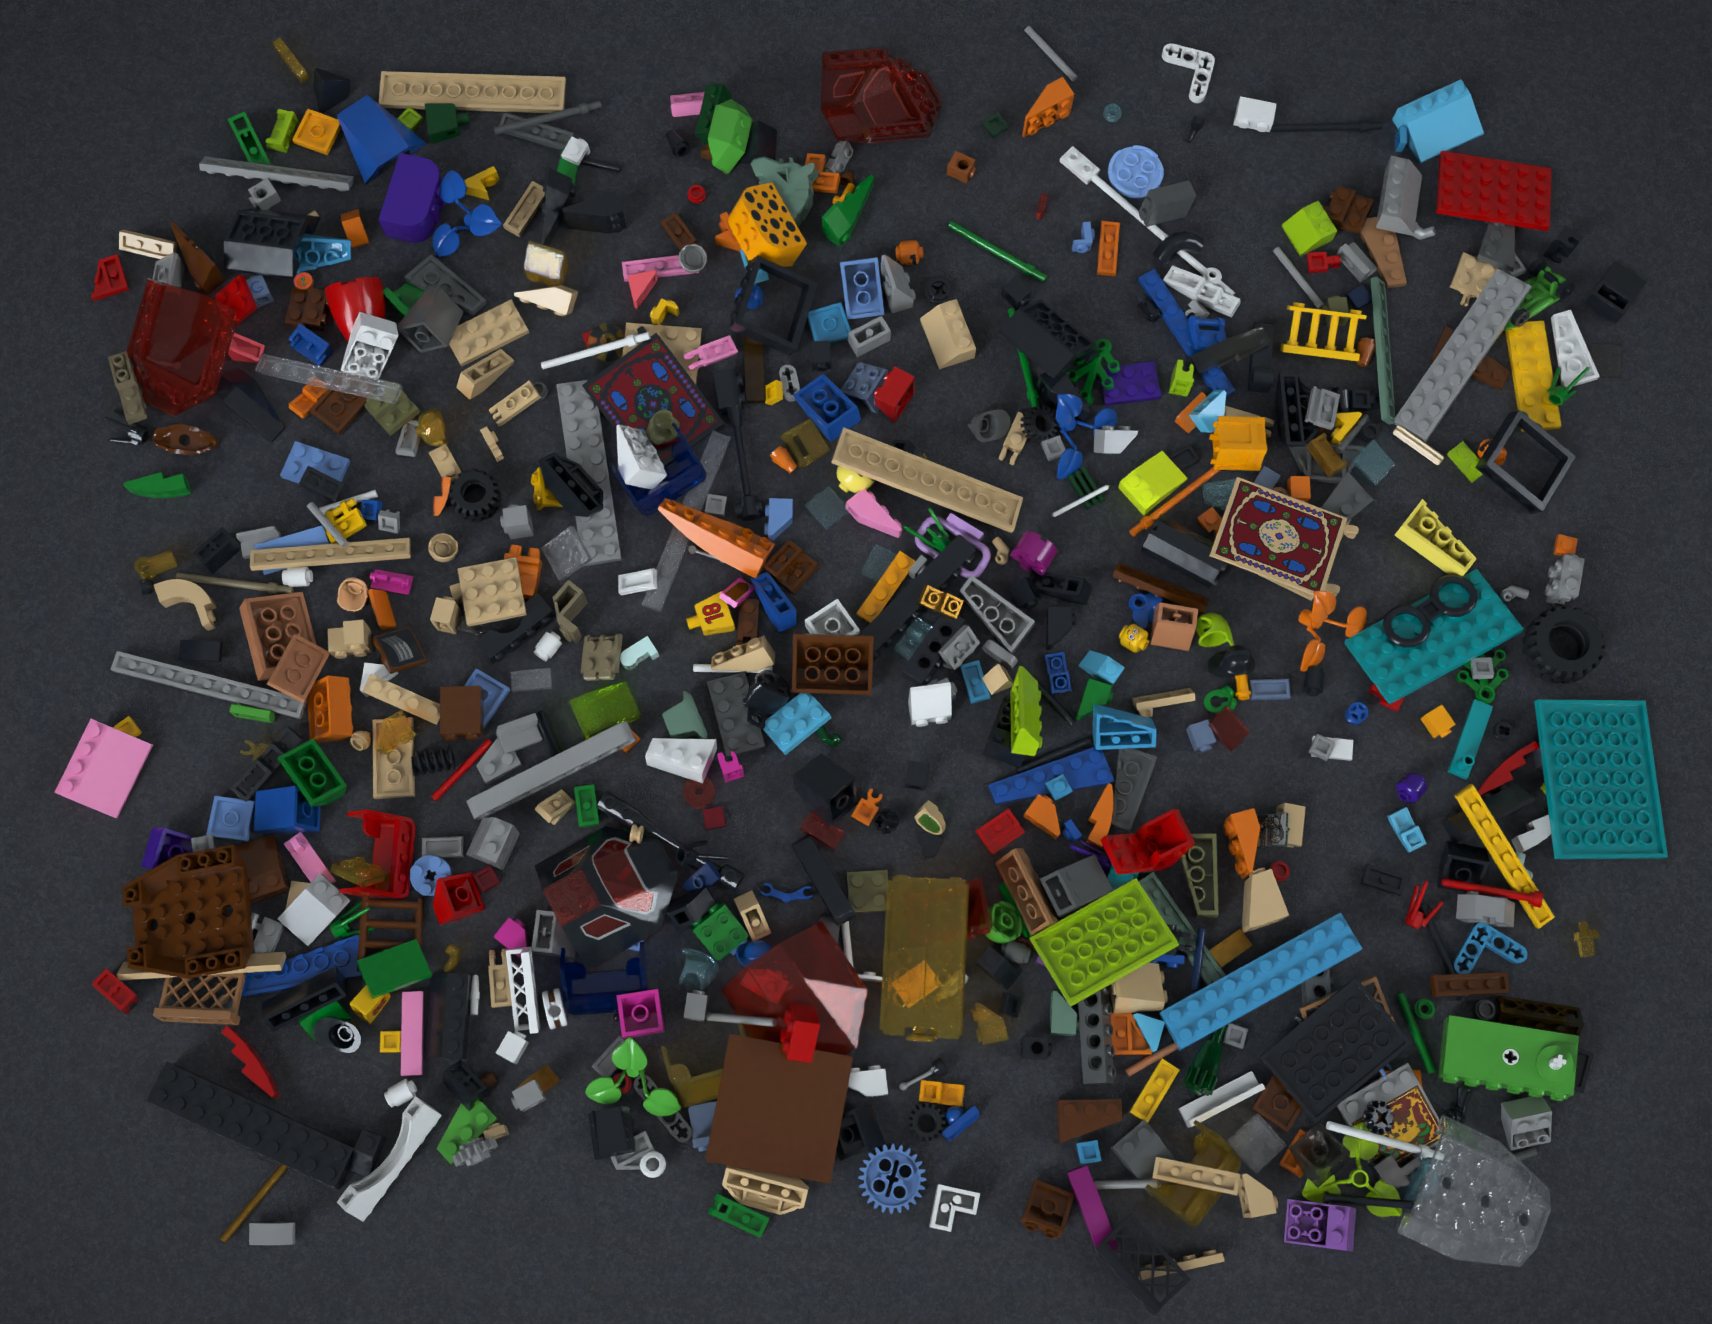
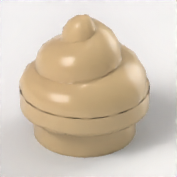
[350,731,371,751]

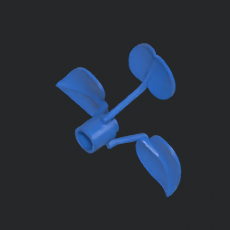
[433,170,503,258]
[1054,394,1117,479]

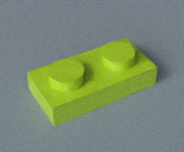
[1447,441,1483,483]

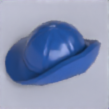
[736,940,784,970]

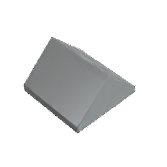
[149,253,185,298]

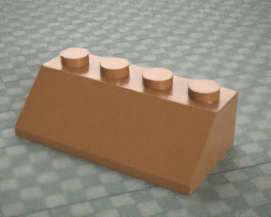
[995,848,1059,936]

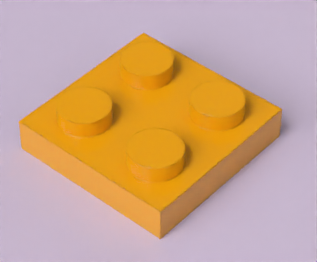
[292,109,342,156]

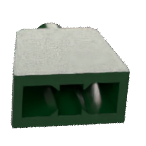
[425,103,470,144]

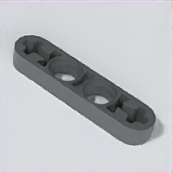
[634,1075,692,1143]

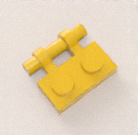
[324,498,367,544]

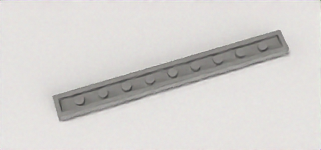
[110,651,307,719]

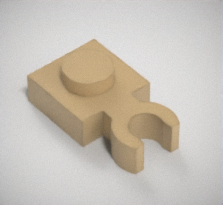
[480,426,504,462]

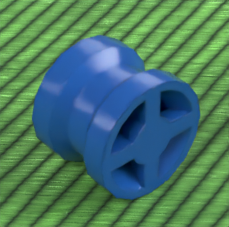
[1345,702,1368,725]

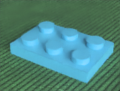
[762,693,831,755]

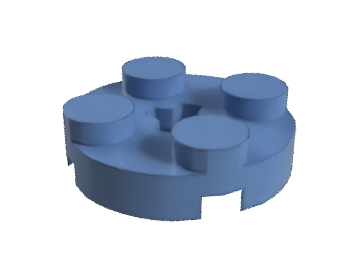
[410,855,452,896]

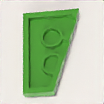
[437,1099,498,1164]

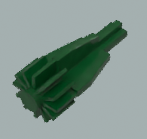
[1183,1026,1226,1096]

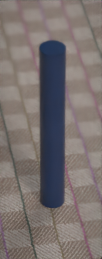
[1191,929,1206,991]

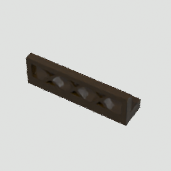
[1495,995,1584,1036]

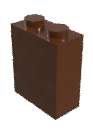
[440,686,484,741]

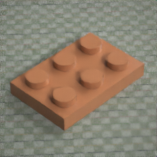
[267,633,330,703]

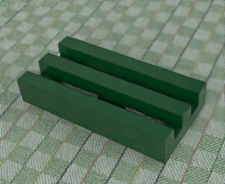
[1067,467,1104,510]

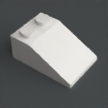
[908,682,952,727]

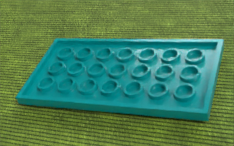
[1344,569,1523,705]

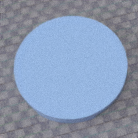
[1108,145,1164,198]

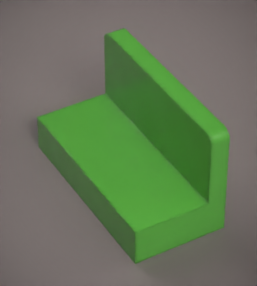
[229,703,276,723]

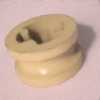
[630,824,644,844]

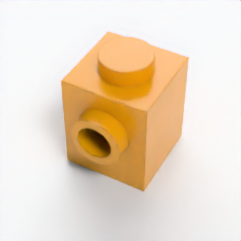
[1421,705,1456,738]

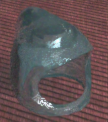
[679,948,719,991]

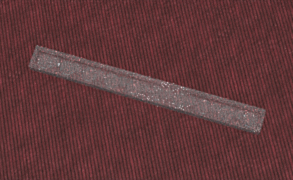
[642,431,731,613]

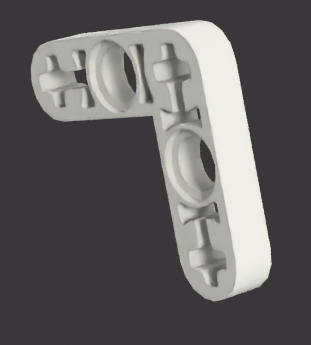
[1162,43,1215,103]

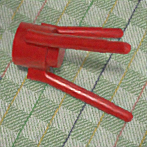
[1404,881,1443,930]

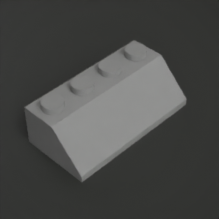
[1376,156,1422,236]

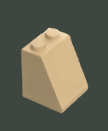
[1242,868,1289,933]
[1110,963,1168,1014]

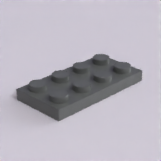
[707,672,765,758]

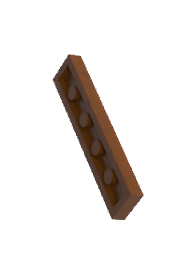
[1112,562,1209,614]

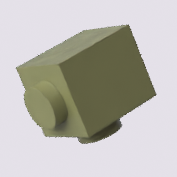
[1322,296,1349,327]

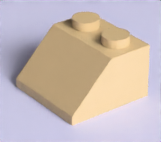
[1238,1174,1278,1218]

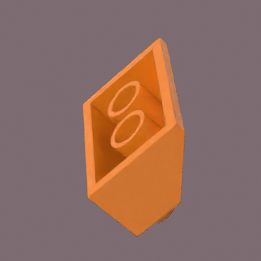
[307,676,353,743]

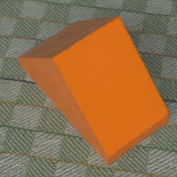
[341,209,369,248]

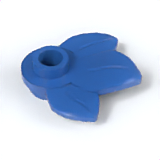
[1128,593,1163,629]

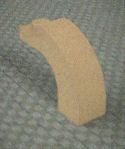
[154,579,217,631]

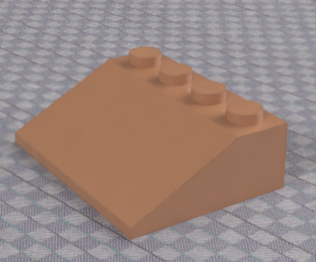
[239,592,317,681]

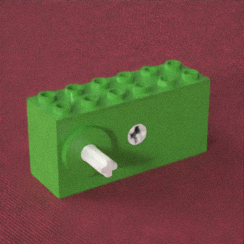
[1438,1015,1579,1101]

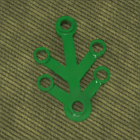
[1068,338,1120,405]
[1456,649,1509,704]

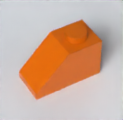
[1023,794,1060,840]

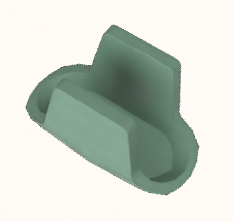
[662,690,708,739]

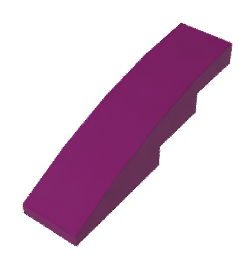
[1067,1164,1119,1256]

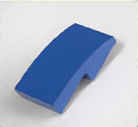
[1044,652,1072,694]

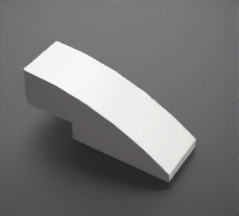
[1511,815,1551,853]

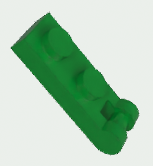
[707,1193,770,1238]

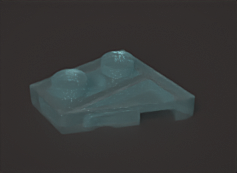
[1201,479,1236,510]

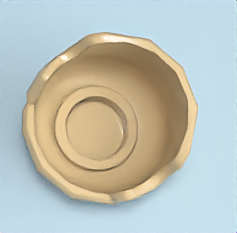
[428,533,458,563]

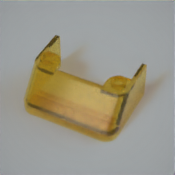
[661,1023,746,1107]
[1145,1120,1241,1227]

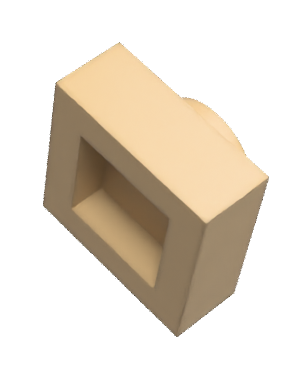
[483,1123,509,1140]

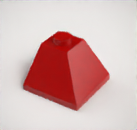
[433,872,485,925]

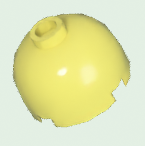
[836,466,875,493]

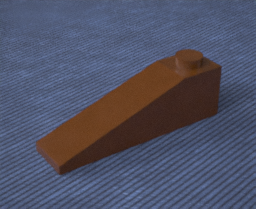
[170,222,226,294]

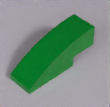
[123,472,191,498]

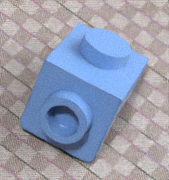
[1072,222,1095,253]

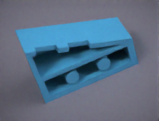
[1092,703,1156,750]

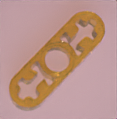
[272,37,309,83]

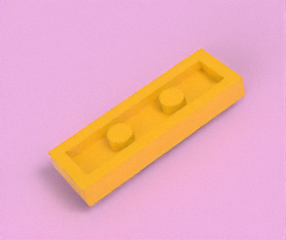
[1129,1059,1180,1123]

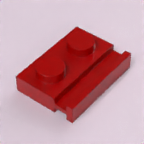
[975,808,1025,855]

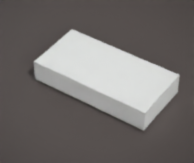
[618,568,657,596]
[1311,736,1353,761]

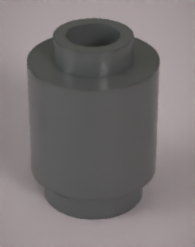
[1000,941,1031,964]

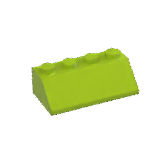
[1010,666,1043,756]

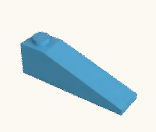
[295,234,351,274]

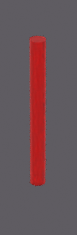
[431,738,493,802]

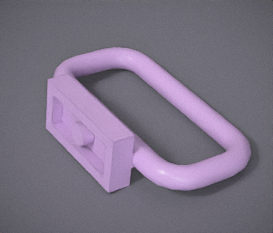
[915,513,991,579]

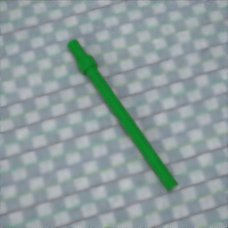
[948,221,1047,282]
[1008,308,1039,408]

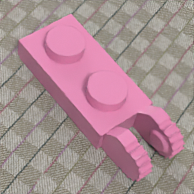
[684,335,738,371]

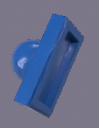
[942,1106,980,1142]

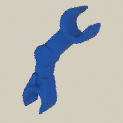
[760,883,813,903]

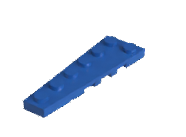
[988,747,1115,805]
[241,935,362,997]

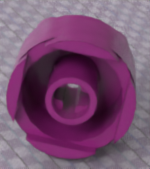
[1010,531,1057,576]

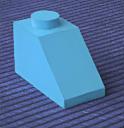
[1188,390,1226,433]
[1078,650,1125,688]

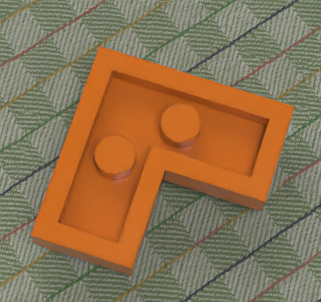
[805,153,841,194]

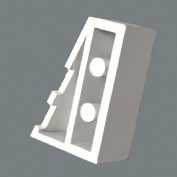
[645,738,717,783]

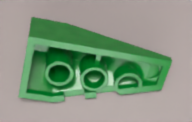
[822,175,874,247]

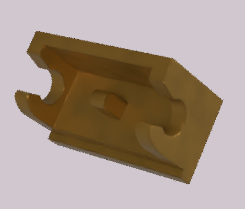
[1306,433,1348,478]

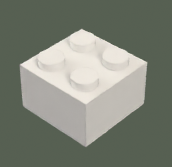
[805,599,860,635]

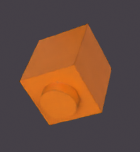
[1287,476,1311,503]

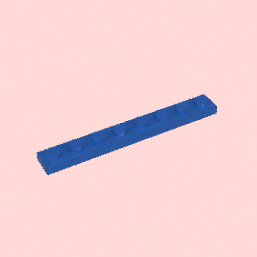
[1138,269,1236,397]

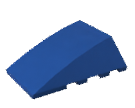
[337,95,427,185]

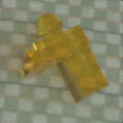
[1574,921,1600,958]

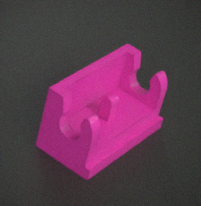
[717,751,744,783]

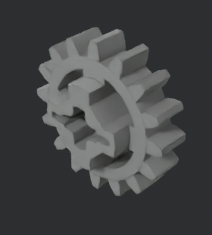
[452,1137,498,1167]

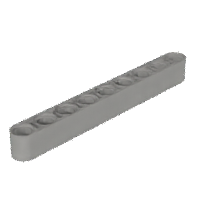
[466,722,636,820]

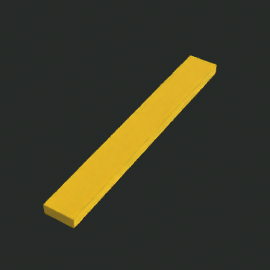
[1454,784,1555,929]

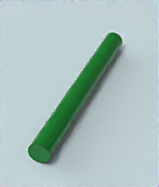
[1396,993,1436,1074]

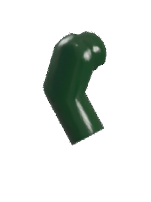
[816,725,842,747]

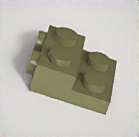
[364,382,420,436]

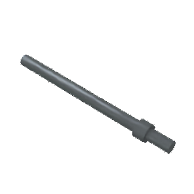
[494,101,602,135]

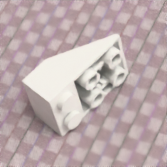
[341,312,398,381]
[616,424,667,490]

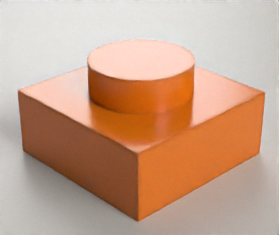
[1553,534,1578,556]

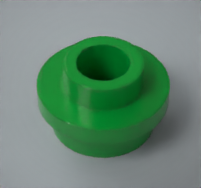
[1414,998,1435,1019]

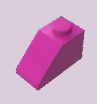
[494,918,529,959]

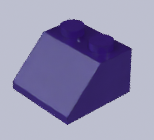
[141,827,195,870]

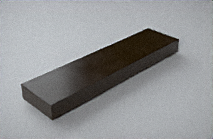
[744,335,765,403]

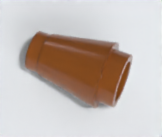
[1357,338,1376,367]

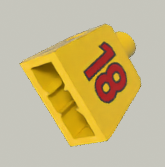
[686,591,735,635]
[350,985,391,1024]

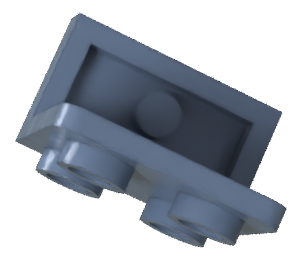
[841,362,888,413]
[688,1101,716,1152]

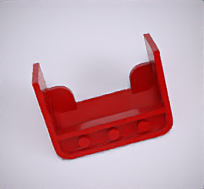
[339,809,416,899]

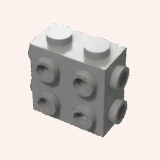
[1545,554,1584,607]

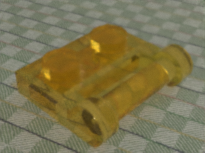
[781,419,830,469]

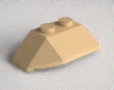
[722,1165,809,1215]

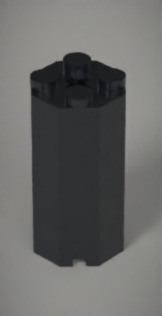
[1141,514,1228,588]

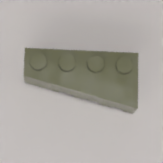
[1180,834,1219,918]

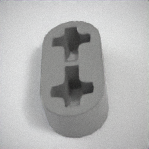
[779,365,800,401]
[982,639,1018,669]

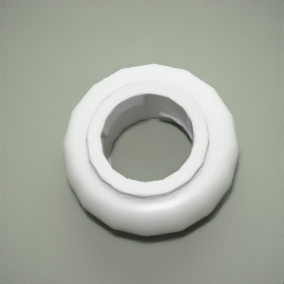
[640,1151,666,1178]

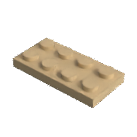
[449,300,529,367]

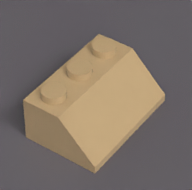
[920,299,976,369]

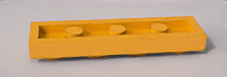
[856,551,916,624]

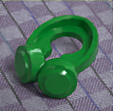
[1204,686,1237,714]

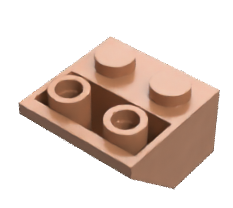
[1150,603,1198,651]

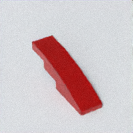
[1476,741,1540,796]
[221,1025,280,1099]

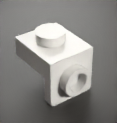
[561,137,590,166]

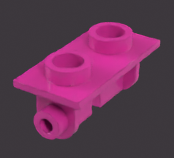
[370,569,413,595]

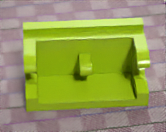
[266,109,299,153]
[1169,359,1194,397]

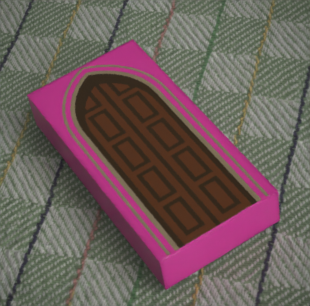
[719,577,755,608]

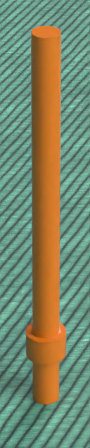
[1129,467,1221,537]

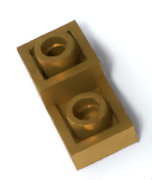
[917,585,964,619]

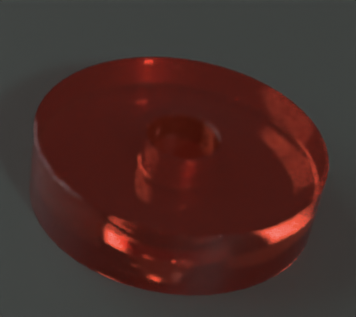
[683,777,715,808]

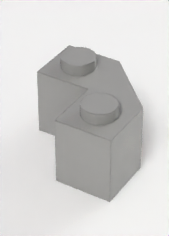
[1456,891,1515,927]

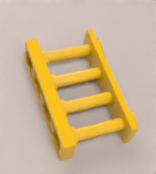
[1280,302,1367,361]

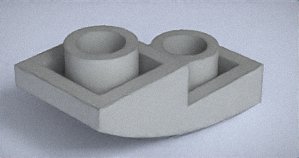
[249,1221,295,1245]

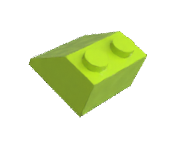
[1282,201,1337,256]

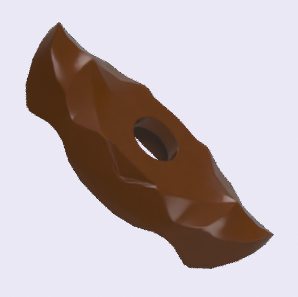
[153,424,220,455]

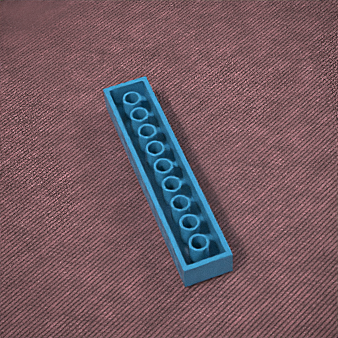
[1159,913,1363,1051]

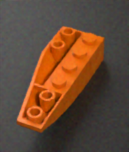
[658,498,775,579]

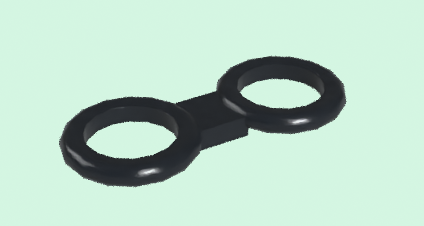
[1383,575,1478,648]

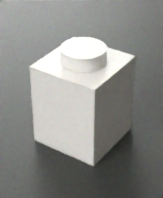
[496,1030,529,1065]

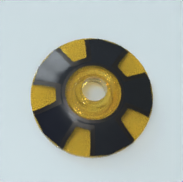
[588,323,624,362]

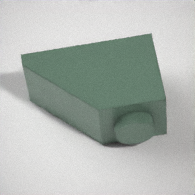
[1049,991,1080,1036]

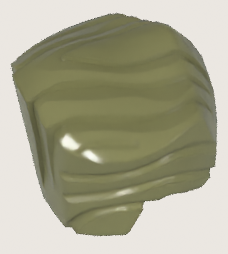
[646,409,680,445]

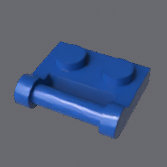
[1188,316,1229,352]

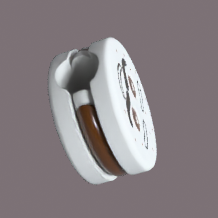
[542,988,567,1029]

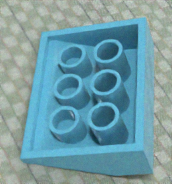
[1392,79,1484,164]

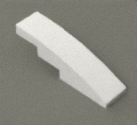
[1163,266,1241,318]

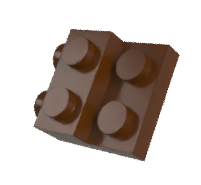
[1324,186,1374,234]
[284,288,329,331]
[1020,1179,1075,1239]

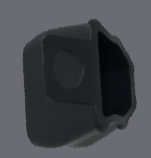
[743,670,790,729]

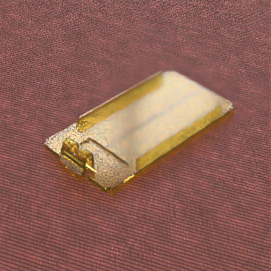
[880,875,969,1042]

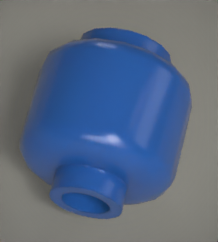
[735,284,764,309]

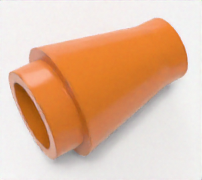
[770,445,798,474]

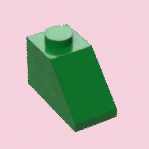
[1076,678,1113,721]

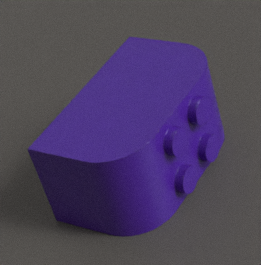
[379,153,446,243]

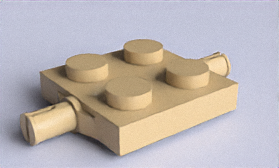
[1450,252,1498,306]

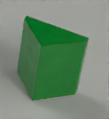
[298,1000,351,1042]

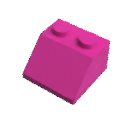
[617,989,665,1039]

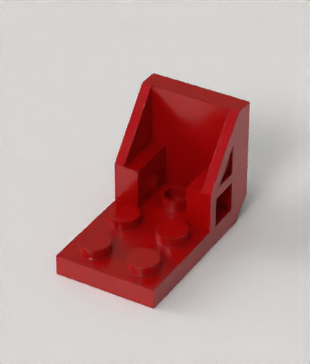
[1100,809,1195,875]

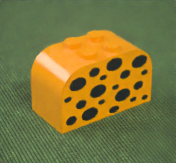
[728,182,807,267]

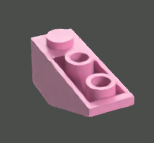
[845,489,902,538]

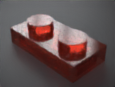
[800,811,845,851]

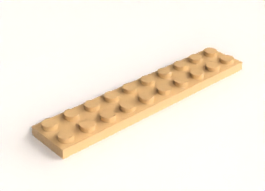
[378,71,566,113]
[831,427,1023,533]

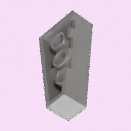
[960,575,1035,654]

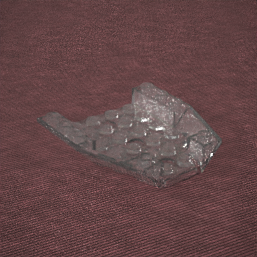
[1397,1115,1551,1267]

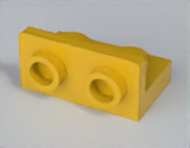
[531,467,563,510]

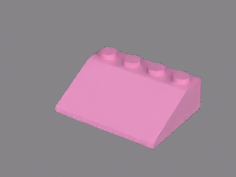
[54,719,153,819]

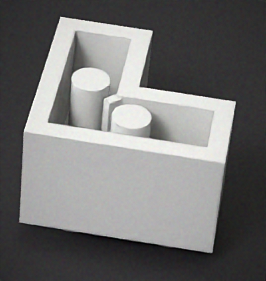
[929,1184,980,1232]

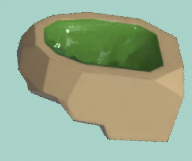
[914,800,946,835]

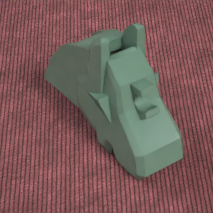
[751,156,819,227]

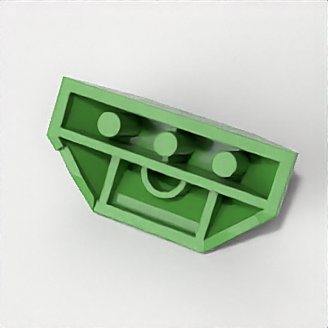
[708,99,753,174]

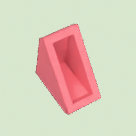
[627,270,658,309]
[225,331,265,364]

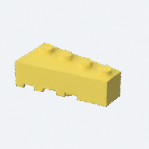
[1395,499,1477,577]

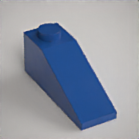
[751,572,796,633]

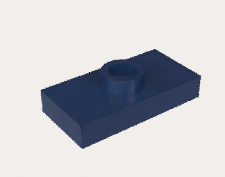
[682,861,722,893]

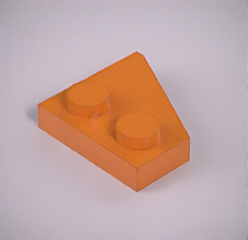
[1110,1013,1152,1055]

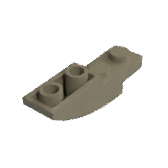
[108,351,147,425]

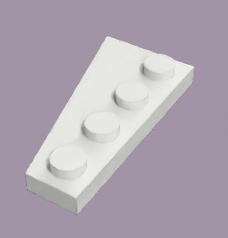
[1551,310,1600,388]

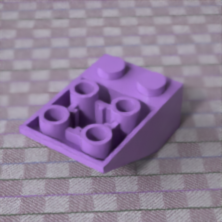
[1284,1199,1356,1252]

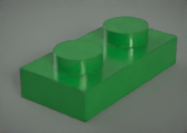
[574,784,600,828]

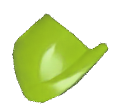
[1195,613,1234,647]

